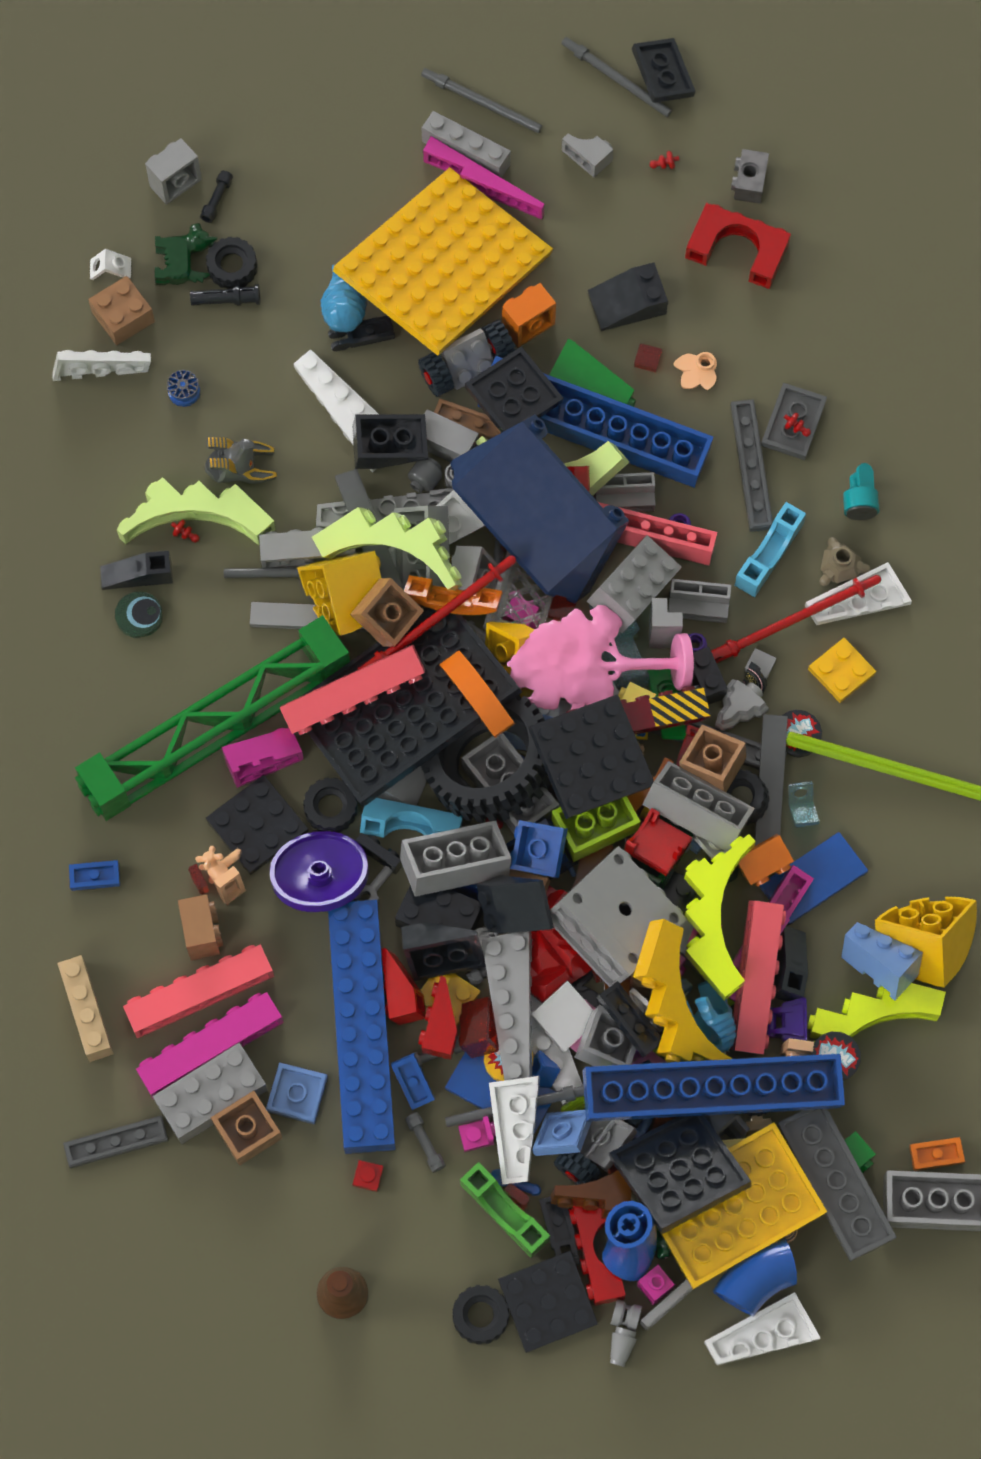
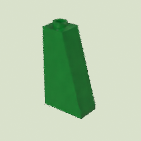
[549,339,636,407]

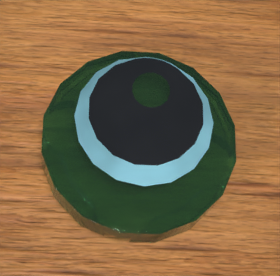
[115,592,163,638]

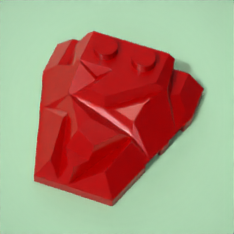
[530,886,592,1003]

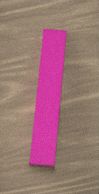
[423,136,544,220]
[729,865,814,1002]

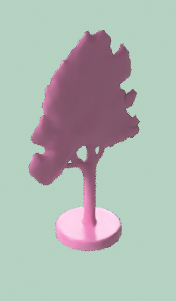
[507,605,694,710]

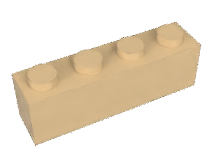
[58,955,113,1062]

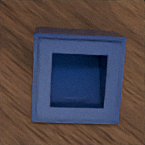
[532,1050,560,1088]

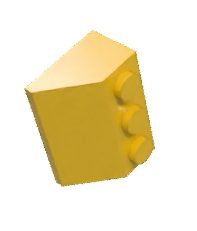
[485,622,534,698]

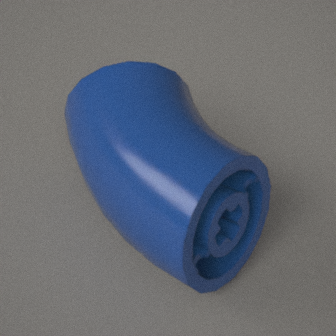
[602,1201,657,1281]
[712,1238,797,1317]

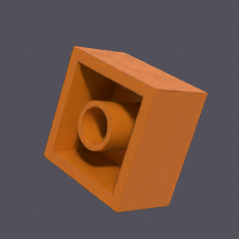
[502,283,556,348]
[738,834,794,887]

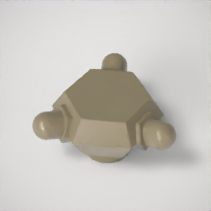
[819,537,871,586]

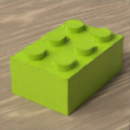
[551,797,641,862]

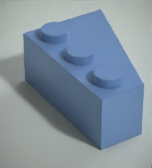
[841,922,923,1000]

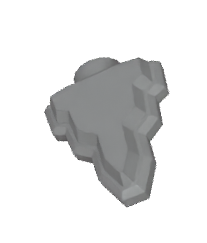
[715,679,769,732]

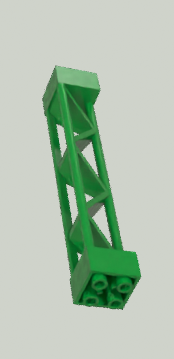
[74,615,350,821]

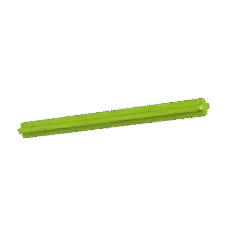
[786,732,981,801]

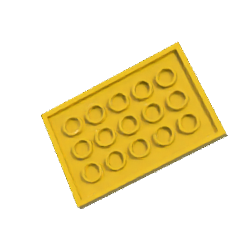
[658,1122,827,1289]

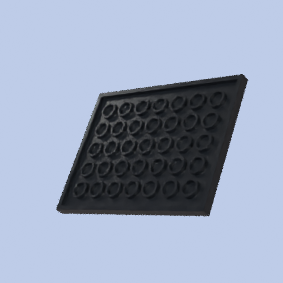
[304,607,522,807]

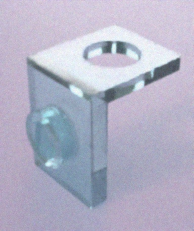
[788,781,819,828]

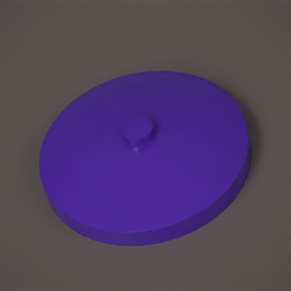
[270,831,369,912]

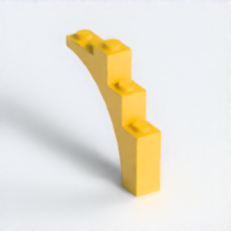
[633,919,732,1063]

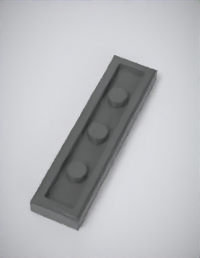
[63,1115,168,1169]

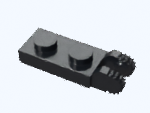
[328,315,395,352]
[539,1196,580,1265]

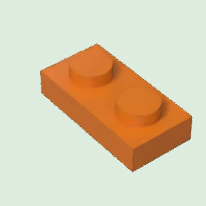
[909,1137,965,1171]

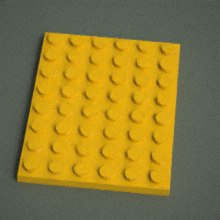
[333,167,553,356]

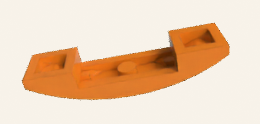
[404,575,502,615]
[440,650,515,738]

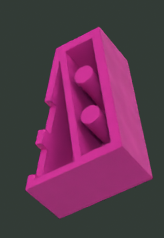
[222,727,304,788]

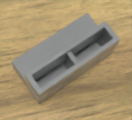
[424,409,479,462]
[595,472,655,512]
[668,579,731,623]
[649,598,683,648]

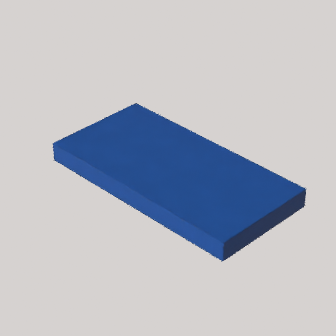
[760,832,868,926]
[445,1044,555,1135]

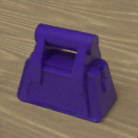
[767,997,807,1043]

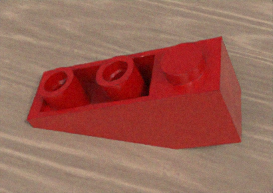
[381,948,426,1025]
[418,976,458,1060]

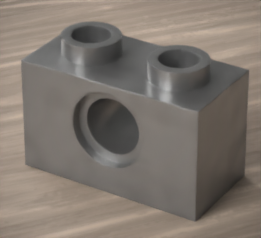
[731,149,769,204]

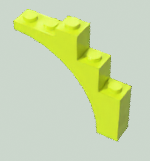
[684,834,756,1001]
[807,983,946,1042]

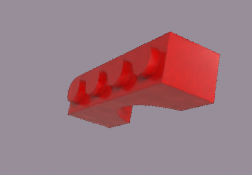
[569,1206,626,1306]

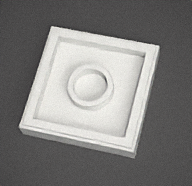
[531,981,594,1052]

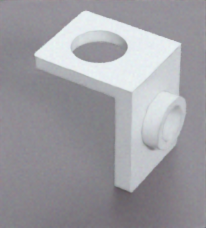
[90,249,131,280]

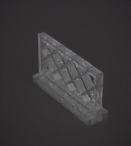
[483,551,553,629]

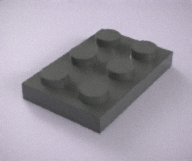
[761,383,827,460]

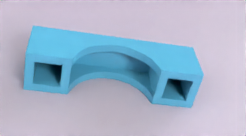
[735,502,806,598]
[360,798,463,838]

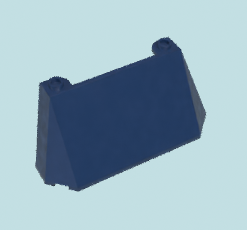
[451,414,629,604]

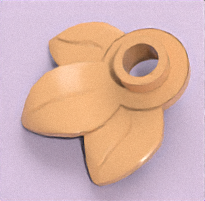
[673,352,717,390]

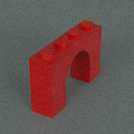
[685,203,791,289]

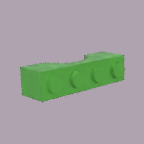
[460,1162,550,1258]

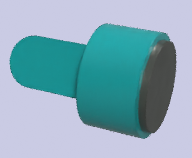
[843,463,879,520]

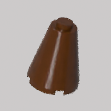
[317,1267,368,1319]

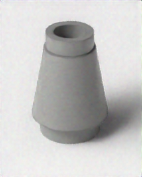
[610,1326,637,1367]

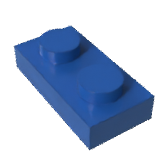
[69,860,120,891]
[391,1053,435,1110]

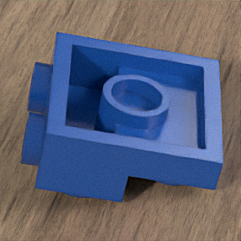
[510,820,568,878]

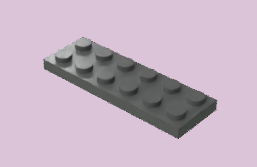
[777,1109,897,1262]

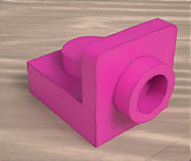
[458,1116,496,1152]

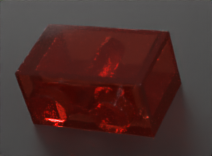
[458,997,499,1058]

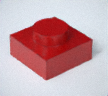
[352,1160,384,1192]

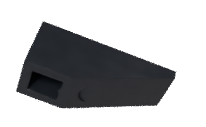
[100,550,173,590]
[773,926,808,1002]

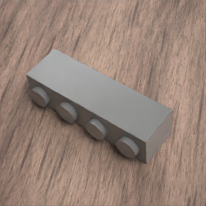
[422,111,511,178]
[259,527,356,568]

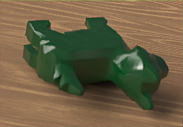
[155,223,217,285]

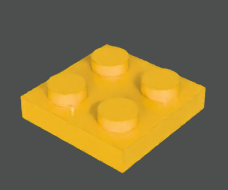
[808,638,876,703]
[421,973,480,1027]

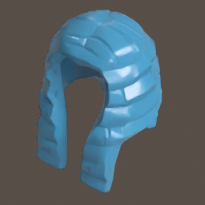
[320,264,367,332]
[686,981,736,1053]

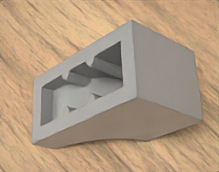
[562,133,613,177]

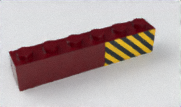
[566,686,711,735]

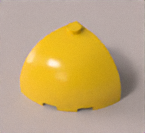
[297,551,382,635]
[875,896,977,988]

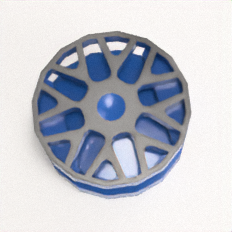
[166,369,200,407]

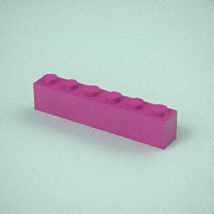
[136,992,283,1100]

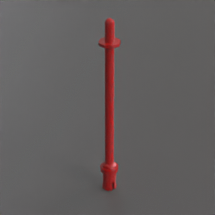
[358,555,516,670]
[711,575,881,663]

